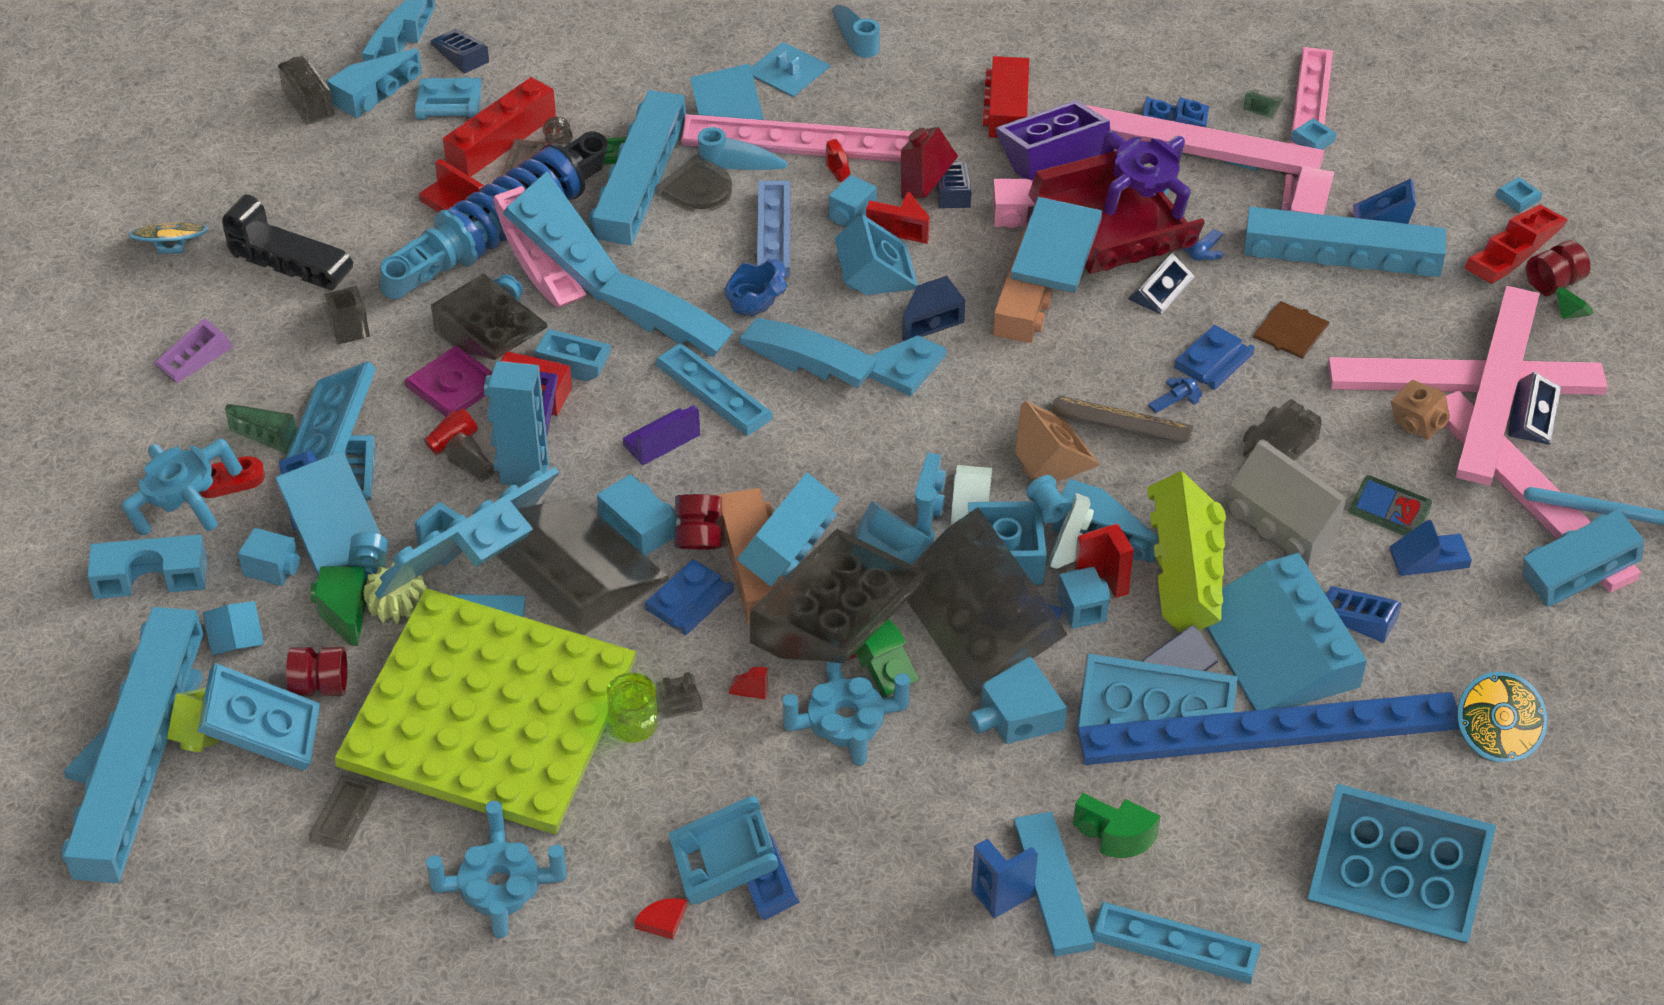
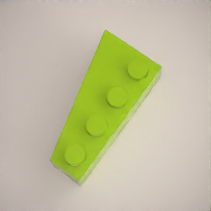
[1147,470,1226,633]

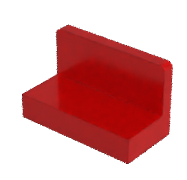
[419,159,484,212]
[1075,523,1134,598]

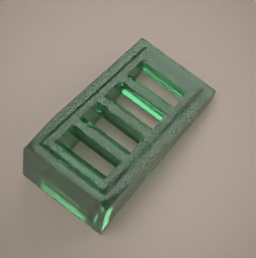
[225,404,297,454]

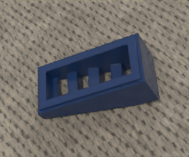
[430,28,489,74]
[936,162,971,208]

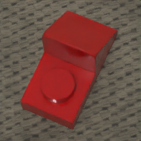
[866,192,930,244]

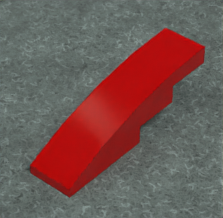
[1464,204,1567,284]

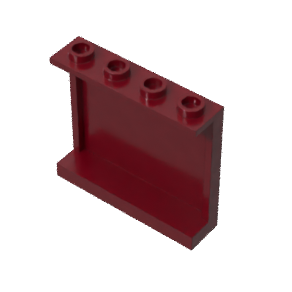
[1028,150,1205,274]

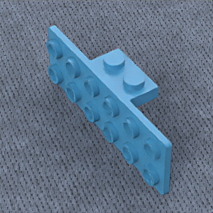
[374,467,560,599]

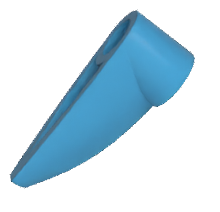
[833,5,880,58]
[698,127,788,170]

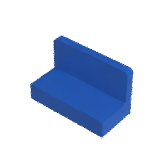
[971,838,1038,919]

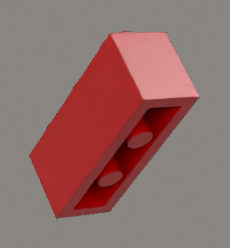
[983,56,1030,138]

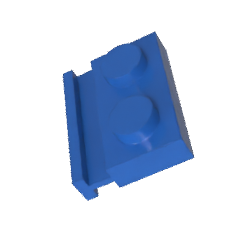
[1174,324,1255,391]
[645,559,734,635]

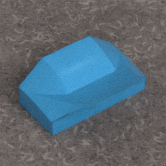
[535,329,611,381]
[851,501,932,573]

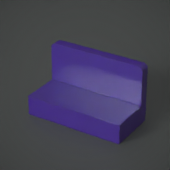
[623,405,700,465]

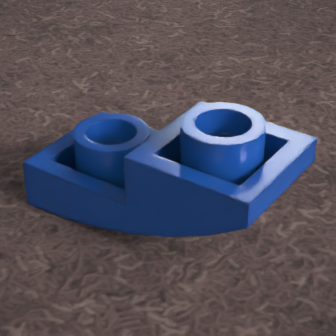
[1141,97,1209,128]

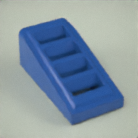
[1326,586,1402,643]

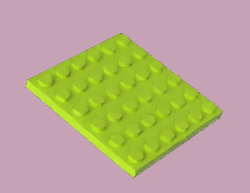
[335,588,636,835]

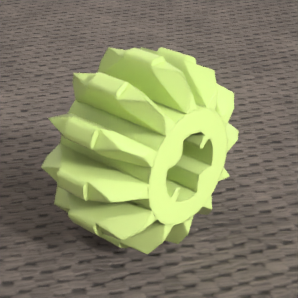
[363,562,427,625]

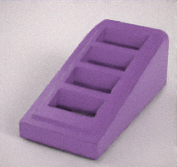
[154,318,233,383]

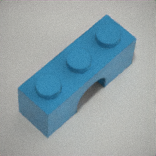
[88,534,207,599]

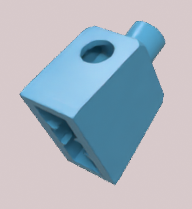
[969,656,1067,744]

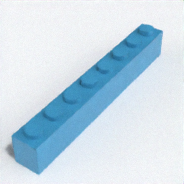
[62,607,203,884]

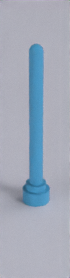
[1524,487,1664,525]

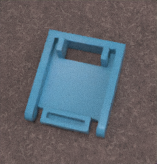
[668,796,779,905]

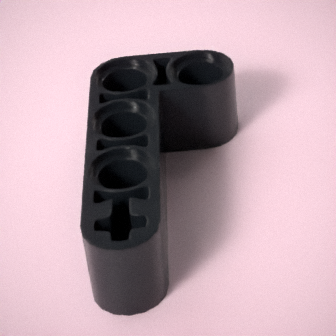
[222,194,353,291]

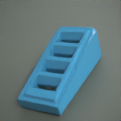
[344,435,376,500]

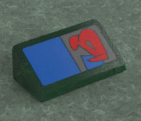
[1349,475,1432,536]

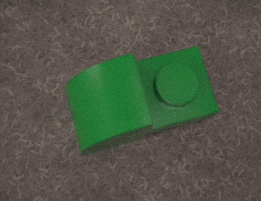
[846,617,919,697]
[1073,793,1161,858]

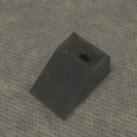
[431,273,548,360]

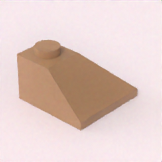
[1015,400,1100,482]

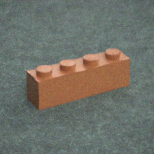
[993,226,1053,343]
[718,488,796,624]

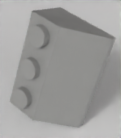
[1227,439,1346,566]

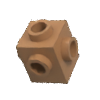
[1390,379,1450,440]

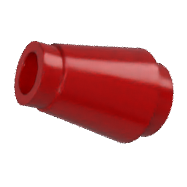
[424,408,478,455]

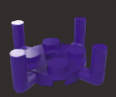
[1100,131,1191,219]

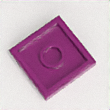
[404,346,493,417]

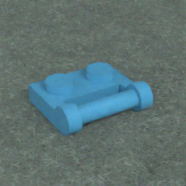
[415,77,482,120]
[915,452,946,547]

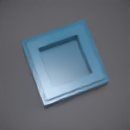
[1291,118,1337,150]
[1496,177,1543,213]

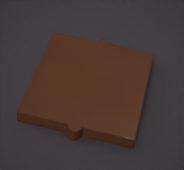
[1253,301,1330,359]

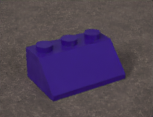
[996,100,1110,181]

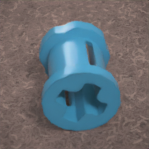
[1026,475,1072,524]

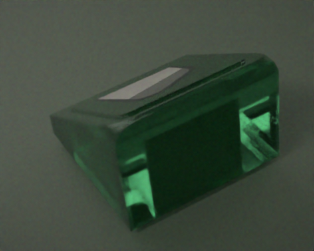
[1243,89,1284,118]

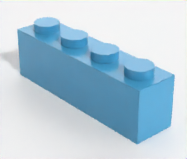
[484,361,550,486]
[737,472,840,587]

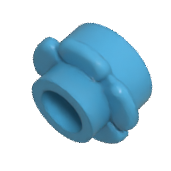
[491,274,523,306]

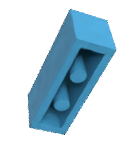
[1523,509,1644,607]

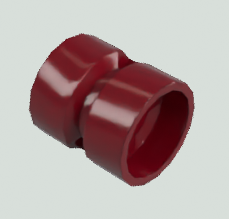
[1526,240,1591,297]
[674,494,722,550]
[286,647,348,696]

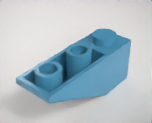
[327,48,422,118]
[1052,479,1158,563]

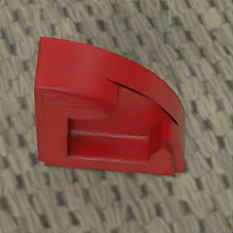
[826,138,851,182]
[729,667,768,700]
[634,898,687,940]

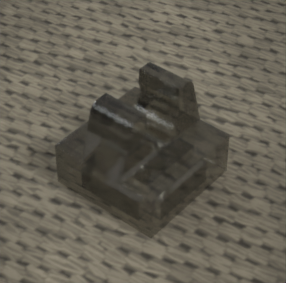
[656,672,703,719]

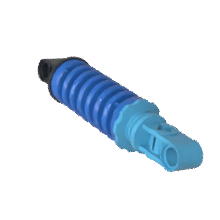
[379,131,608,299]

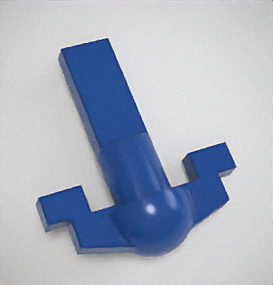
[1182,229,1224,261]
[1148,377,1202,413]

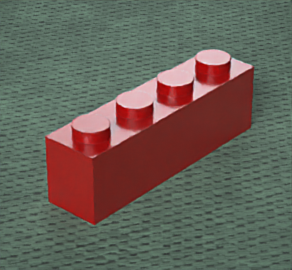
[443,77,556,177]

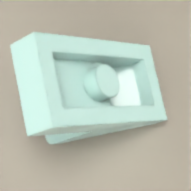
[951,465,992,526]
[1049,493,1094,569]

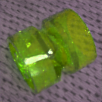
[606,673,658,743]

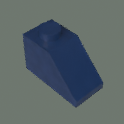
[902,276,966,341]

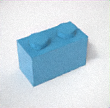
[597,474,677,557]

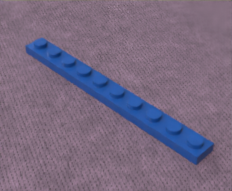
[1077,692,1460,765]

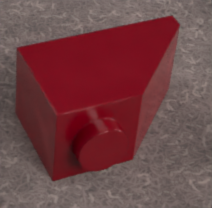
[901,127,958,199]

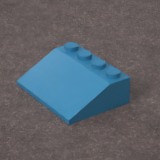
[1206,553,1367,710]
[1308,784,1496,943]

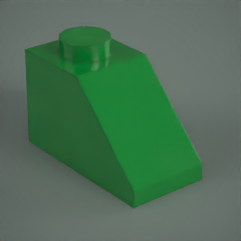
[310,566,367,646]

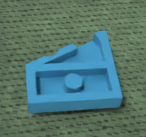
[868,335,947,396]

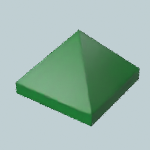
[1556,287,1594,319]

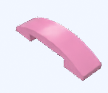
[493,186,587,308]

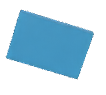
[1011,197,1102,293]
[275,451,381,576]
[197,663,320,770]

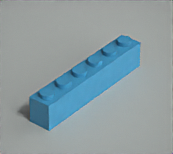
[589,90,686,246]
[1243,207,1446,277]

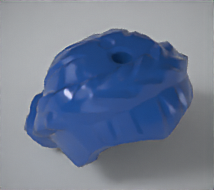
[724,259,788,316]

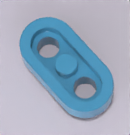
[348,532,388,580]

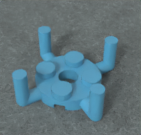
[121,439,242,535]
[782,640,910,766]
[426,801,567,938]

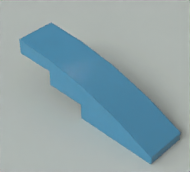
[362,0,435,62]
[597,272,734,357]
[739,318,877,389]

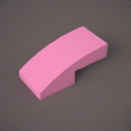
[1291,166,1334,215]

